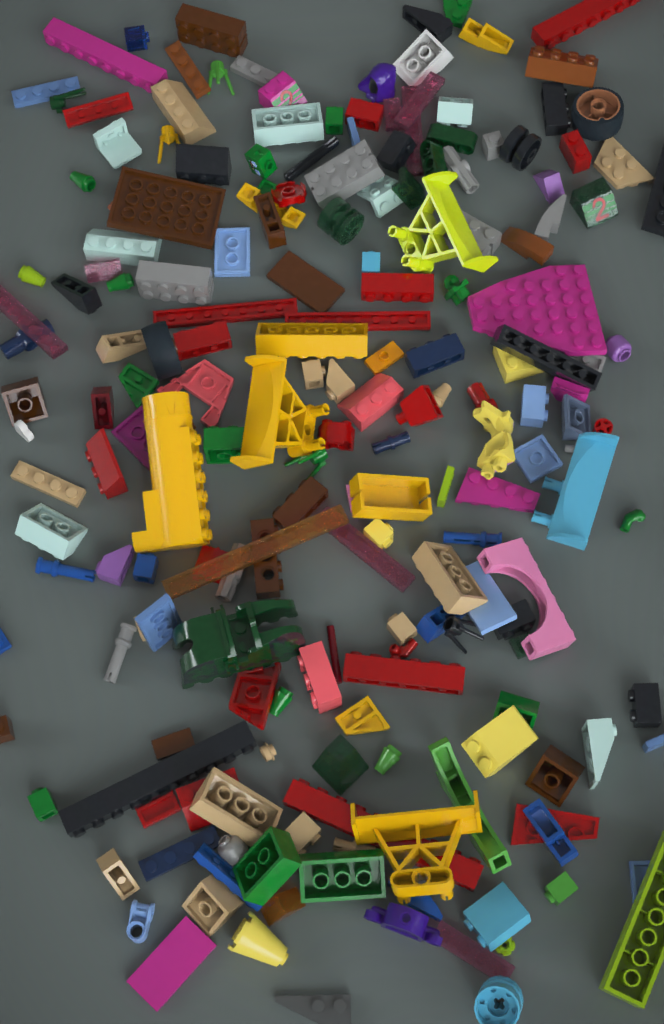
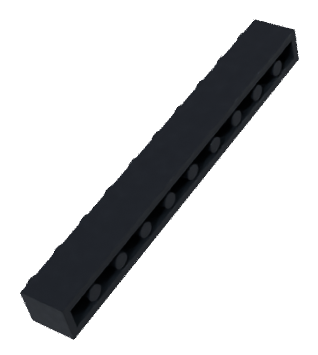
[58,720,257,838]

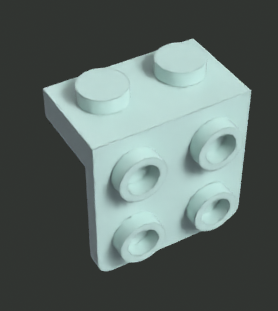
[93,117,142,169]
[356,175,407,218]

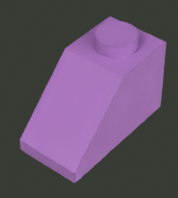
[96,545,136,587]

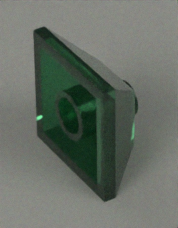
[312,734,369,796]

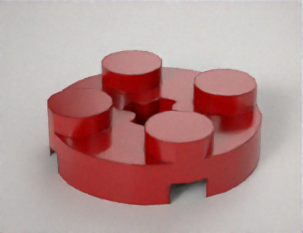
[271,181,307,208]

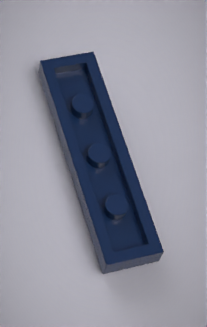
[138,825,220,882]

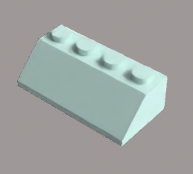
[251,102,324,147]
[83,228,162,266]

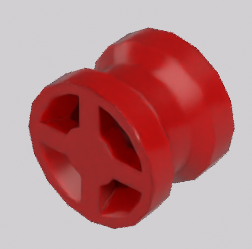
[592,418,613,434]

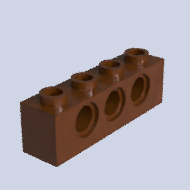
[250,518,284,599]

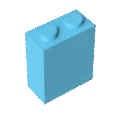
[463,882,531,952]

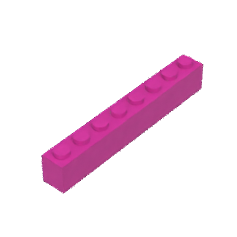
[43,17,168,93]

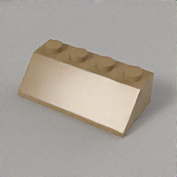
[151,79,216,145]
[412,541,488,615]
[189,767,283,847]

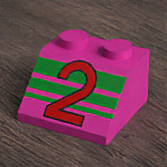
[258,71,307,108]

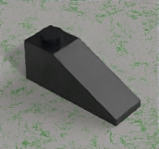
[402,5,453,43]
[51,273,102,315]

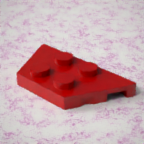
[228,662,281,730]

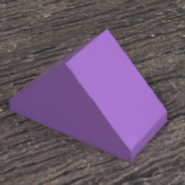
[533,169,565,204]

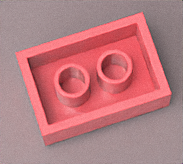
[297,640,342,714]

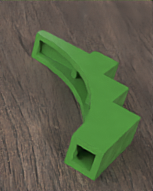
[428,737,512,874]

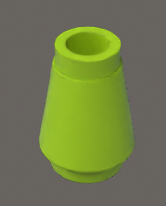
[18,265,46,288]

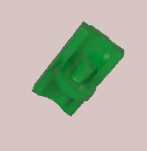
[444,275,471,306]

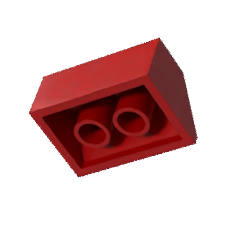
[85,428,129,499]
[175,767,239,832]

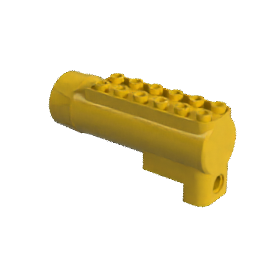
[132,391,213,554]

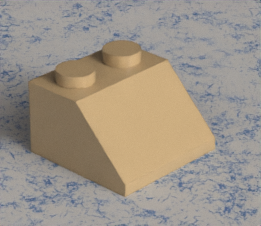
[182,874,244,937]

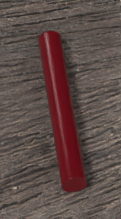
[326,625,342,684]

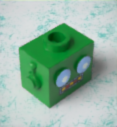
[244,143,278,179]

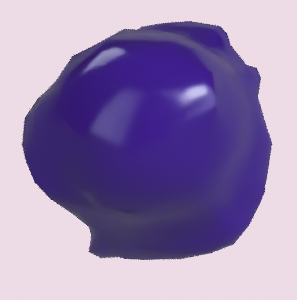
[358,63,396,103]

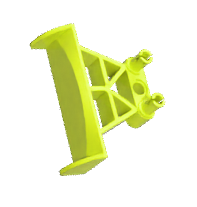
[388,171,499,274]

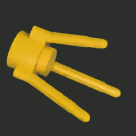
[157,125,181,164]

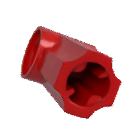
[467,382,498,409]

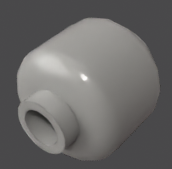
[217,835,248,866]

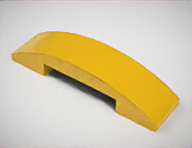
[236,182,306,229]

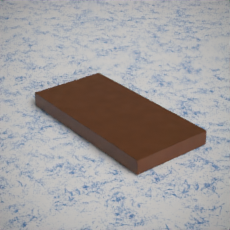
[266,251,345,312]

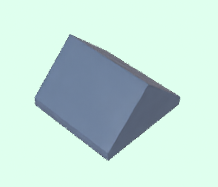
[560,394,591,440]

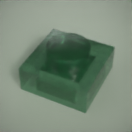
[509,632,529,659]

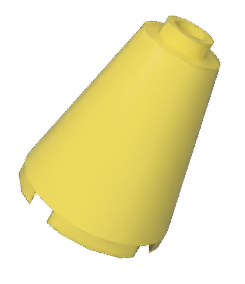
[227,911,289,967]

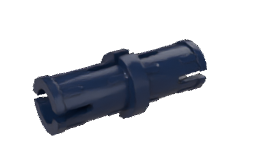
[371,431,411,455]

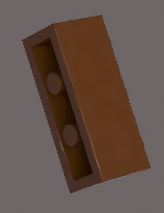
[272,476,328,536]

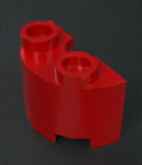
[317,419,355,451]

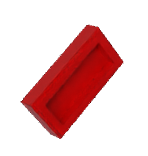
[135,791,182,829]

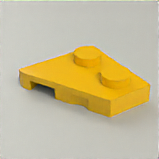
[335,696,390,736]

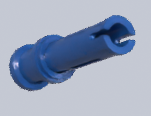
[443,531,502,549]
[35,557,96,582]

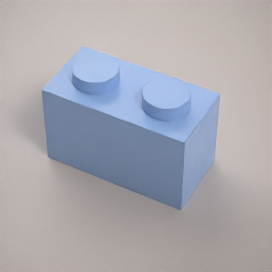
[520,384,549,428]

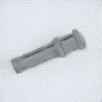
[103,623,138,684]

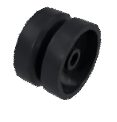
[499,125,542,171]

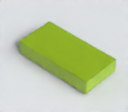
[437,465,455,508]

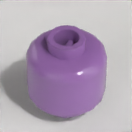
[605,335,632,362]

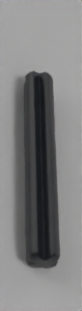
[284,136,339,181]

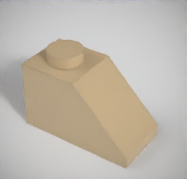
[325,358,355,405]
[96,848,140,901]

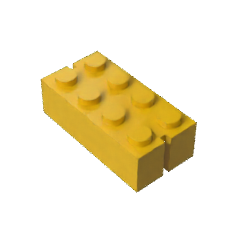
[349,473,433,522]

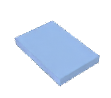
[214,227,250,277]

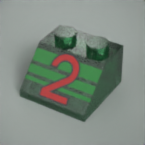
[570,177,619,229]

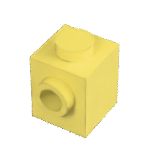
[363,519,394,551]

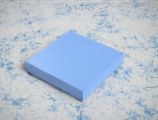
[514,434,563,484]

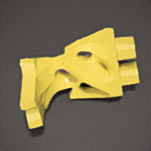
[473,400,516,480]

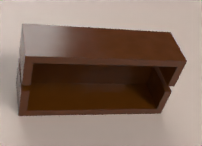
[175,3,248,58]

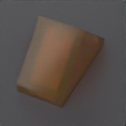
[260,887,306,927]

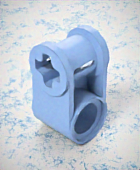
[126,899,155,943]

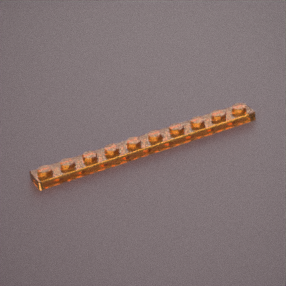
[161,504,349,599]

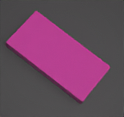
[126,916,217,1012]

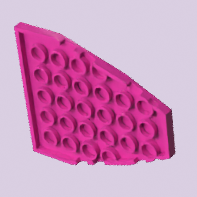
[467,264,607,356]

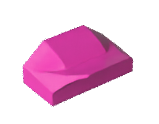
[550,376,590,403]

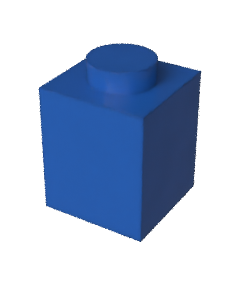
[132,552,159,584]

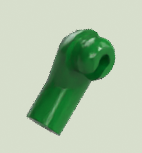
[620,509,646,533]

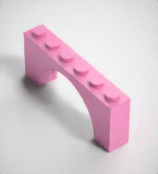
[477,537,576,660]

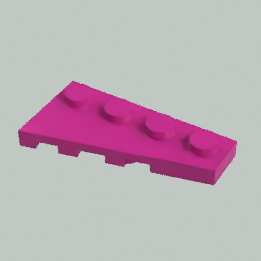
[455,467,540,513]

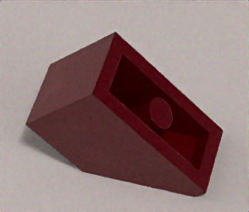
[91,386,114,429]

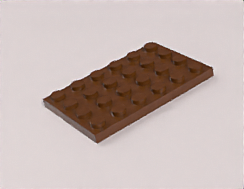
[107,166,226,250]

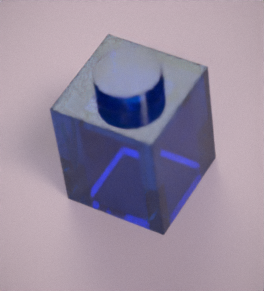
[124,25,150,52]

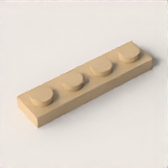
[10,460,86,508]

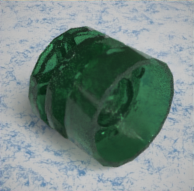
[317,197,365,245]

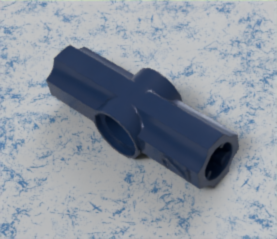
[0,319,55,360]

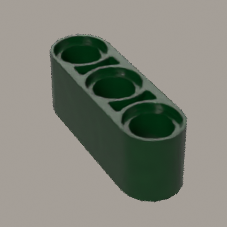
[425,123,478,155]
[420,140,447,176]

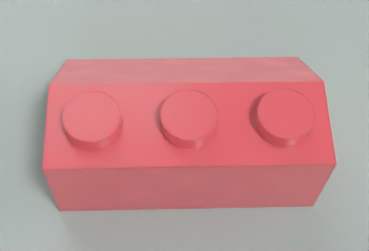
[337,373,404,432]

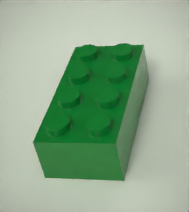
[299,849,386,903]

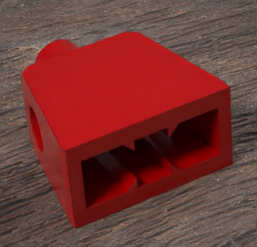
[395,385,444,427]

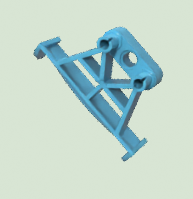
[531,432,619,551]

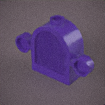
[363,902,443,947]

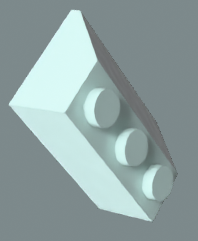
[15,503,89,560]

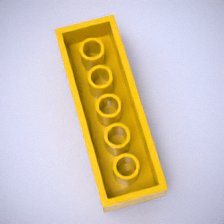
[255,323,368,359]

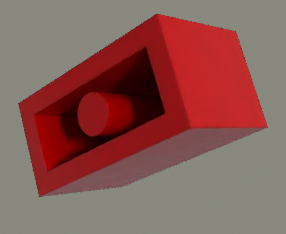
[345,98,384,132]
[559,129,592,174]

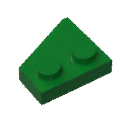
[443,0,473,29]
[118,362,160,409]

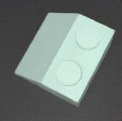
[437,96,473,127]

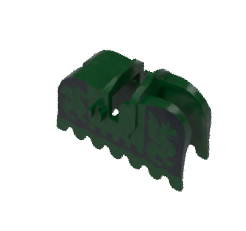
[172,599,306,689]

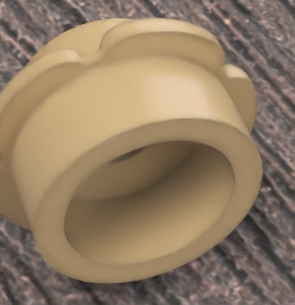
[259,742,277,762]

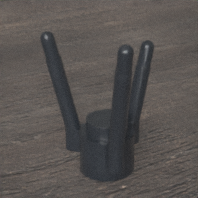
[443,615,484,654]

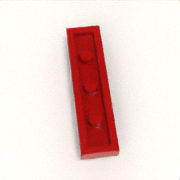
[62,92,134,128]

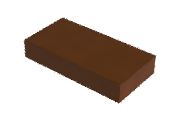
[151,727,195,761]

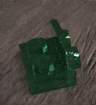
[391,166,425,210]

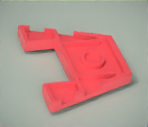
[157,359,234,428]

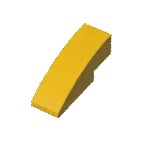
[458,17,514,55]

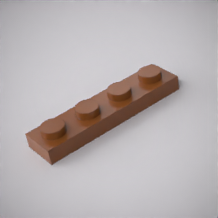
[165,40,211,99]

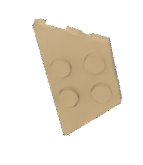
[593,137,654,190]

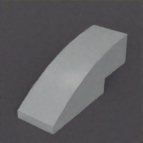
[534,194,567,242]

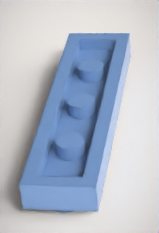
[11,76,80,109]

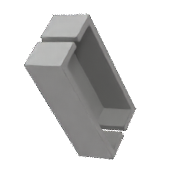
[304,139,385,212]
[135,260,214,305]

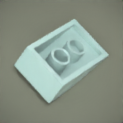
[581,718,617,790]

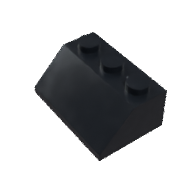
[176,144,232,186]

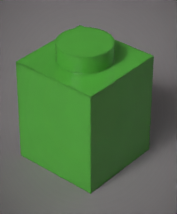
[544,871,579,906]

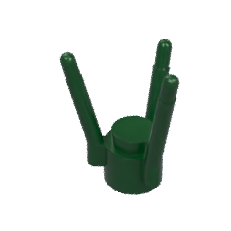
[50,87,87,114]

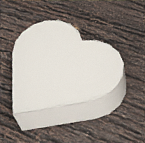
[14,420,34,442]

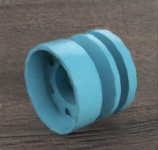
[474,975,524,1024]

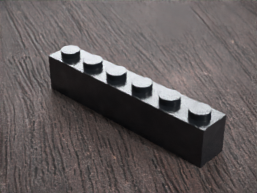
[490,324,602,392]

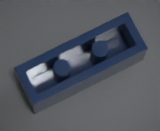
[405,333,465,379]

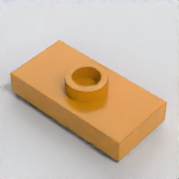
[364,341,404,375]

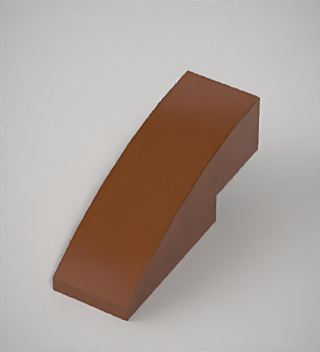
[501,227,554,266]

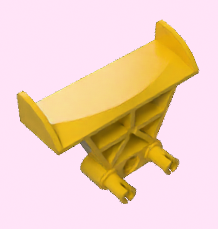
[230,355,330,469]
[350,790,483,905]

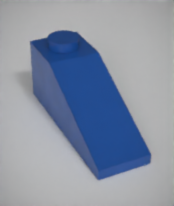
[416,605,468,643]

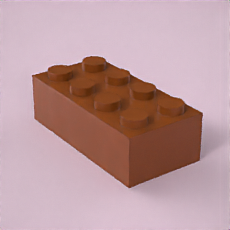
[525,46,599,88]

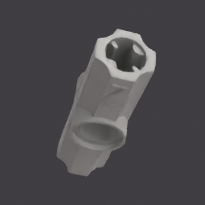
[443,145,479,194]
[215,543,250,602]

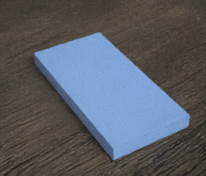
[466,561,517,635]

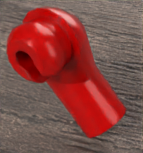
[389,638,418,658]

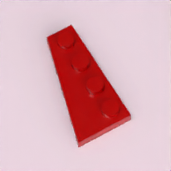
[510,803,600,845]

